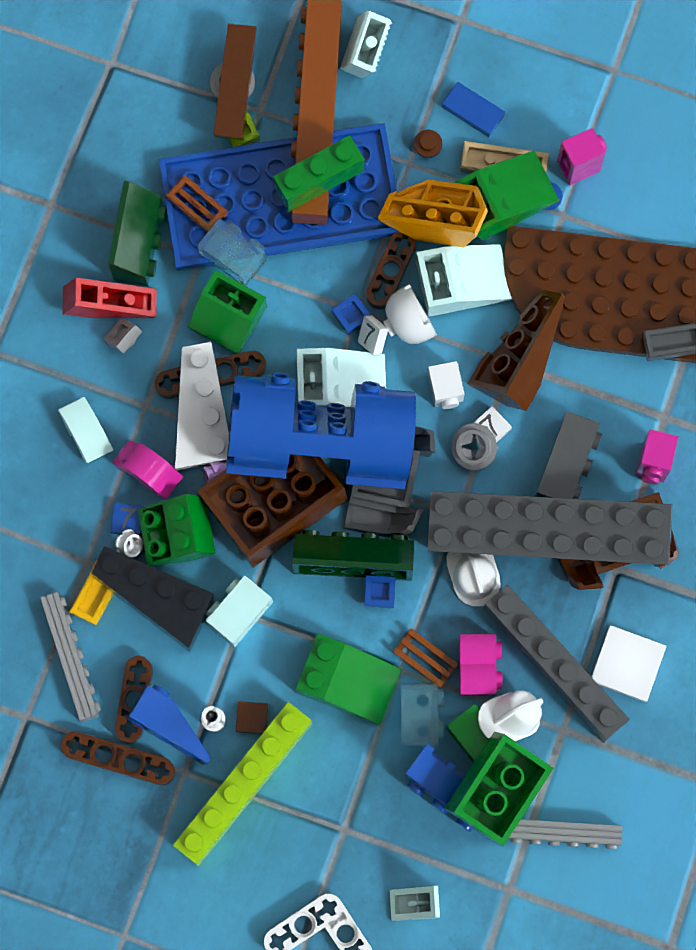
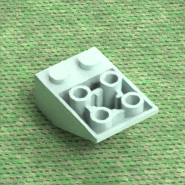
[416,244,513,317]
[297,348,386,408]

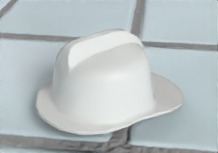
[446,552,500,607]
[478,690,543,741]

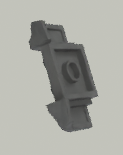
[344,426,435,537]

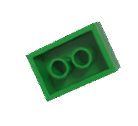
[444,731,554,846]

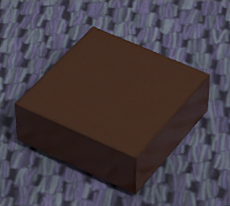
[236,701,268,734]

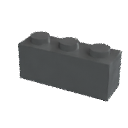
[535,411,602,499]

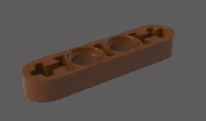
[155,351,266,399]
[61,732,175,785]

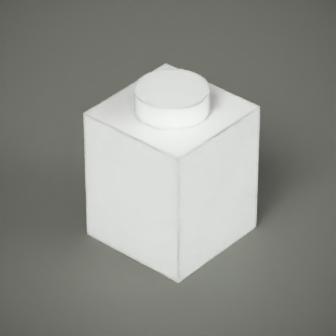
[428,361,464,409]

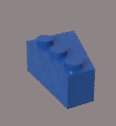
[405,743,473,832]

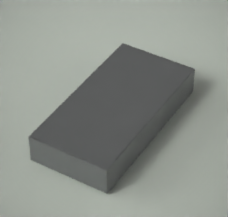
[642,323,696,361]

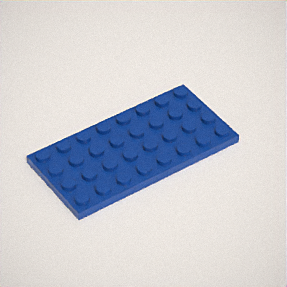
[159,123,399,271]

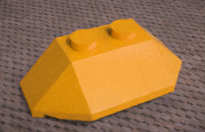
[378,179,488,248]

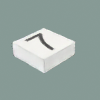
[357,315,388,355]
[474,406,512,442]

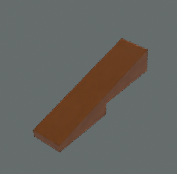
[213,23,257,140]

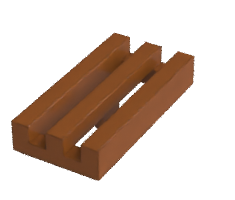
[166,175,228,234]
[393,628,459,689]

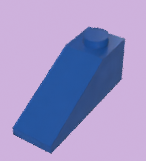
[126,684,210,765]

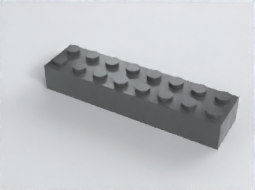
[428,491,673,565]

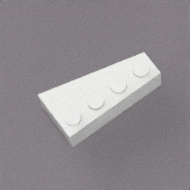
[175,342,229,471]

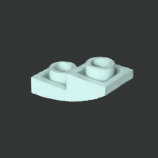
[58,397,113,463]

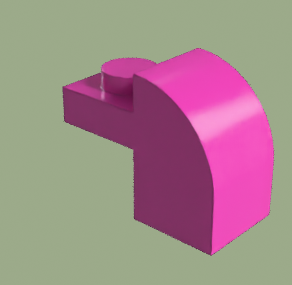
[112,440,183,500]

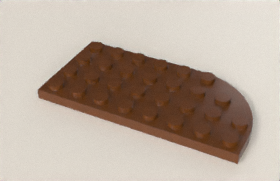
[504,226,696,363]

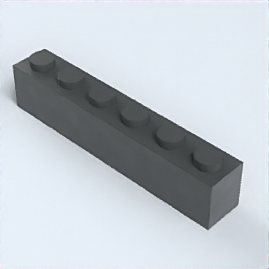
[483,584,630,743]

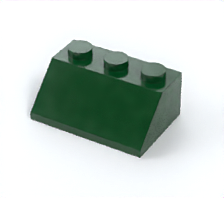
[108,181,167,286]

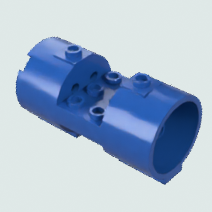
[226,373,416,489]

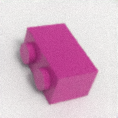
[557,127,607,186]
[635,429,679,485]

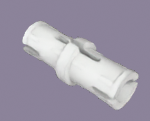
[201,706,226,732]

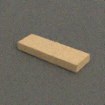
[460,141,549,173]

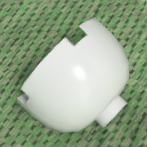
[383,284,437,344]

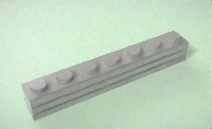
[40,592,101,723]
[509,820,622,849]

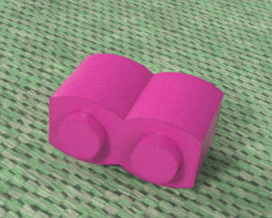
[459,634,502,696]

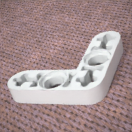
[264,894,372,950]

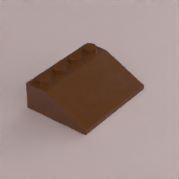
[197,454,348,568]

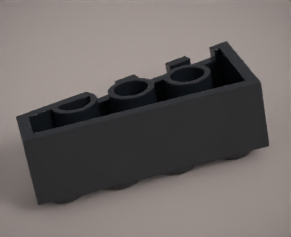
[92,546,214,652]

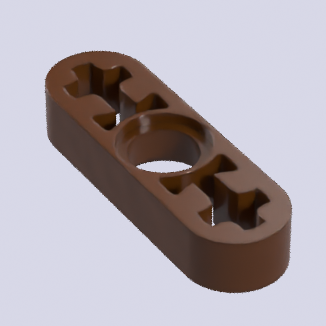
[367,232,416,310]
[115,656,153,744]

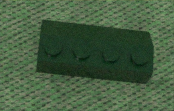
[292,530,414,581]

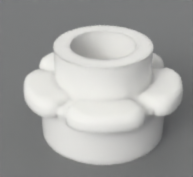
[115,529,143,557]

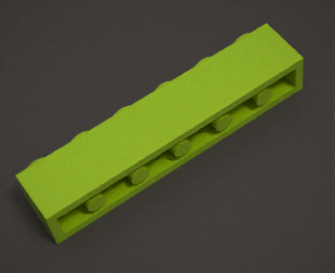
[173,702,313,866]

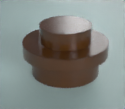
[414,129,442,158]

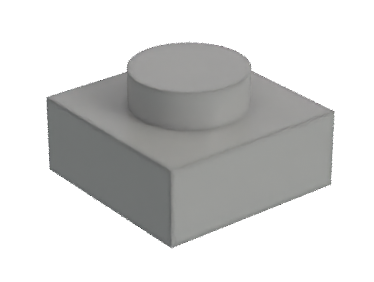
[103,318,142,354]

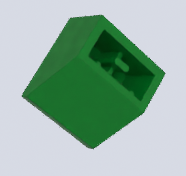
[188,270,267,354]
[138,494,216,567]

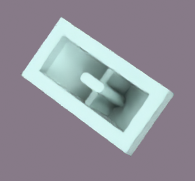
[390,886,440,921]

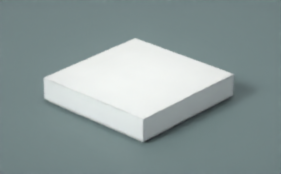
[591,625,666,703]

